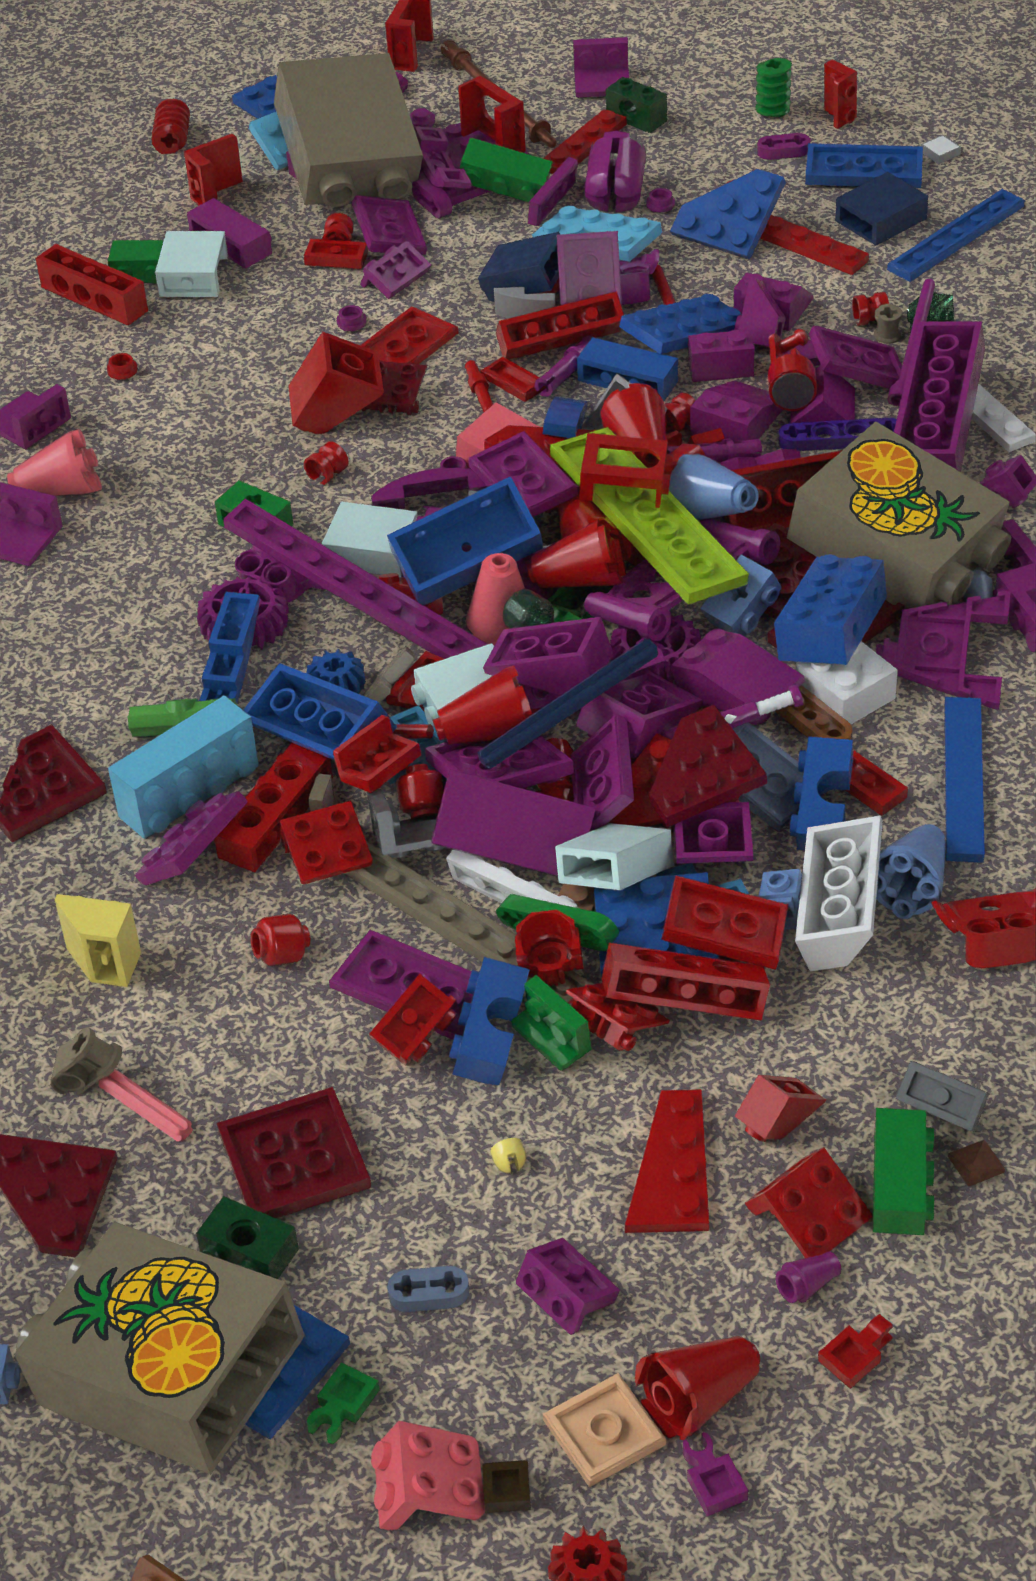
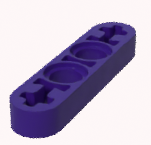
[778,418,897,451]

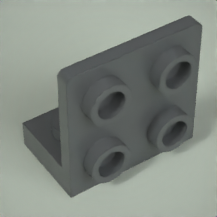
[367,789,445,857]

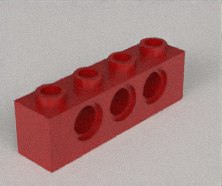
[35,244,148,326]
[496,291,624,360]
[214,743,333,873]
[601,943,770,1021]

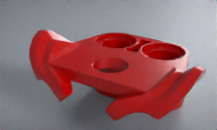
[931,888,1036,968]

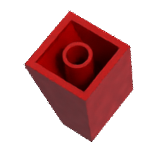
[288,331,384,434]

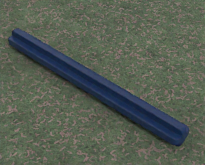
[478,638,658,769]

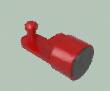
[768,328,817,411]

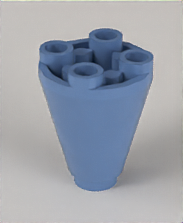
[669,454,758,520]
[876,824,946,919]

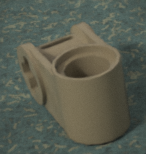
[50,1027,122,1095]

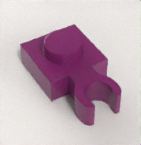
[683,1432,749,1517]

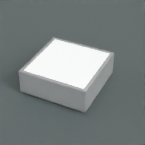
[921,135,961,164]

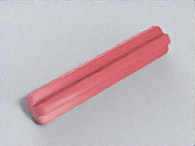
[98,1069,193,1142]

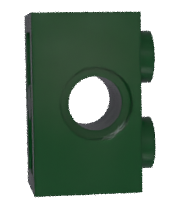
[606,77,667,133]
[196,1196,299,1279]

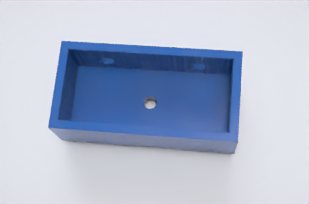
[387,476,543,606]
[774,554,887,665]

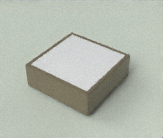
[308,774,334,812]

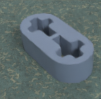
[387,1266,470,1312]

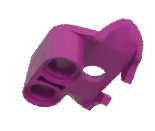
[619,249,660,305]
[235,545,325,602]

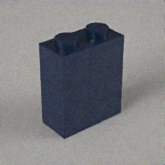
[835,172,929,246]
[478,232,560,302]

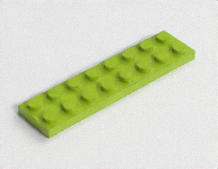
[550,427,749,605]

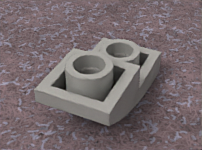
[494,287,555,318]

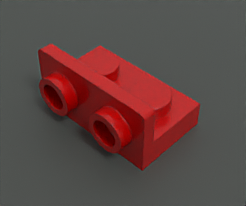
[824,59,857,129]

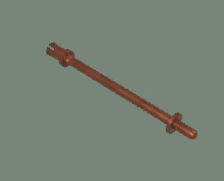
[440,40,557,148]

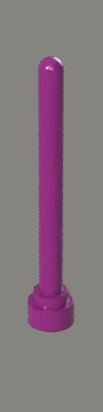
[887,279,935,406]

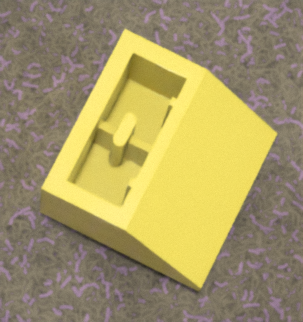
[55,894,141,987]

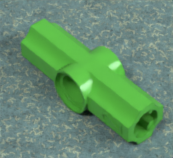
[127,698,238,737]

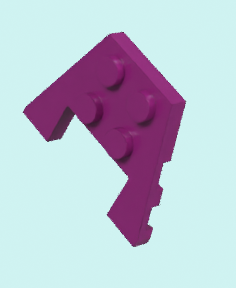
[895,591,1011,710]

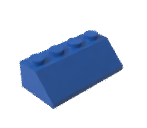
[243,663,397,760]

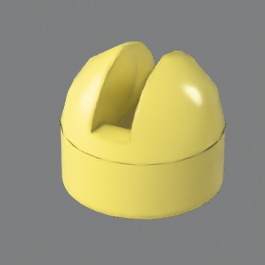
[490,1138,526,1174]

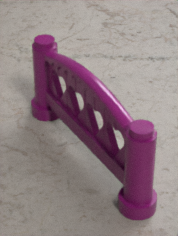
[584,518,780,641]

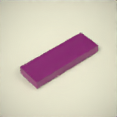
[528,157,578,226]

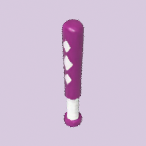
[662,685,804,740]

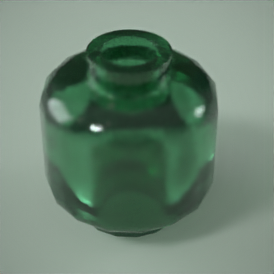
[503,589,554,629]

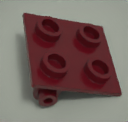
[361,360,428,416]

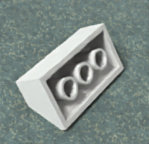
[795,816,883,972]

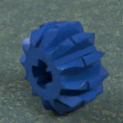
[306,649,366,694]

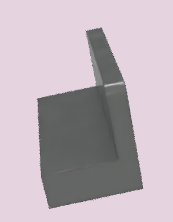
[895,1061,990,1133]

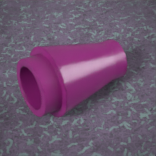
[775,1252,842,1303]

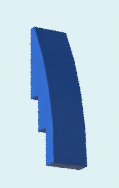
[543,397,589,438]
[199,592,260,704]

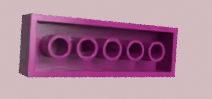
[894,321,985,472]

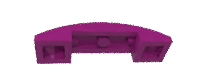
[414,126,472,189]
[371,468,488,509]

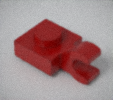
[818,1314,893,1389]

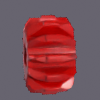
[548,1526,628,1581]

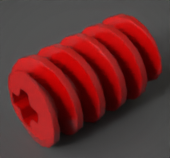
[151,98,190,154]

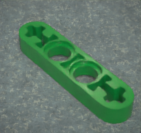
[496,894,619,951]

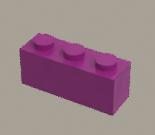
[187,198,272,269]

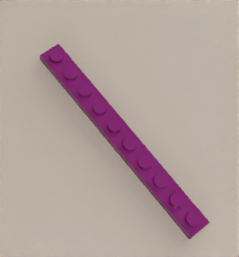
[224,499,488,659]

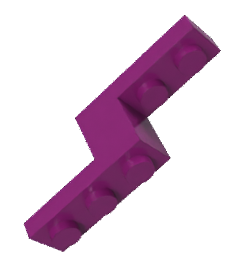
[993,519,1036,652]

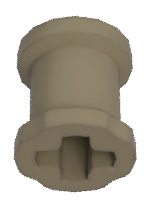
[874,304,903,344]

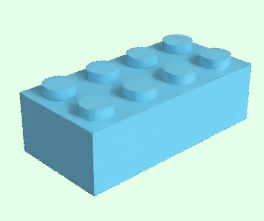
[108,696,259,839]

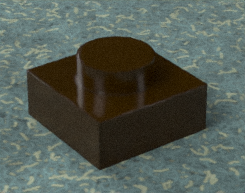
[482,1460,531,1513]

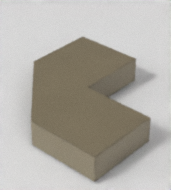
[363,646,415,703]

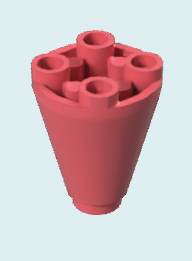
[7,429,102,496]

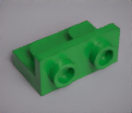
[511,975,592,1071]

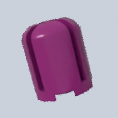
[584,131,647,212]

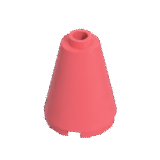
[466,553,534,646]

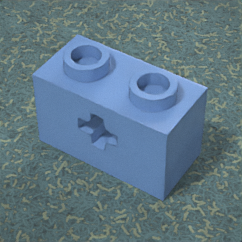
[700,555,782,637]

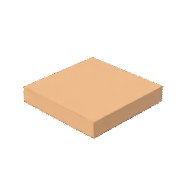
[543,1373,666,1487]

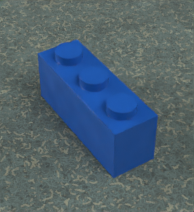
[577,337,678,401]

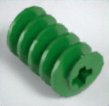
[755,58,792,117]

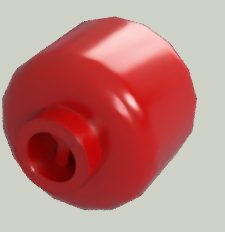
[396,764,444,819]
[250,914,311,966]

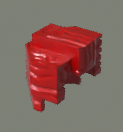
[515,910,584,986]

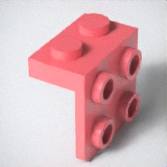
[371,1421,485,1530]

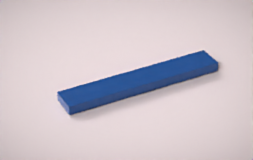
[887,189,1025,282]
[944,697,985,863]

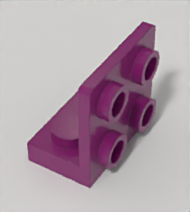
[573,37,629,98]
[0,384,71,450]
[0,482,63,566]

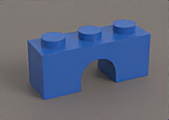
[790,736,853,850]
[449,957,530,1085]

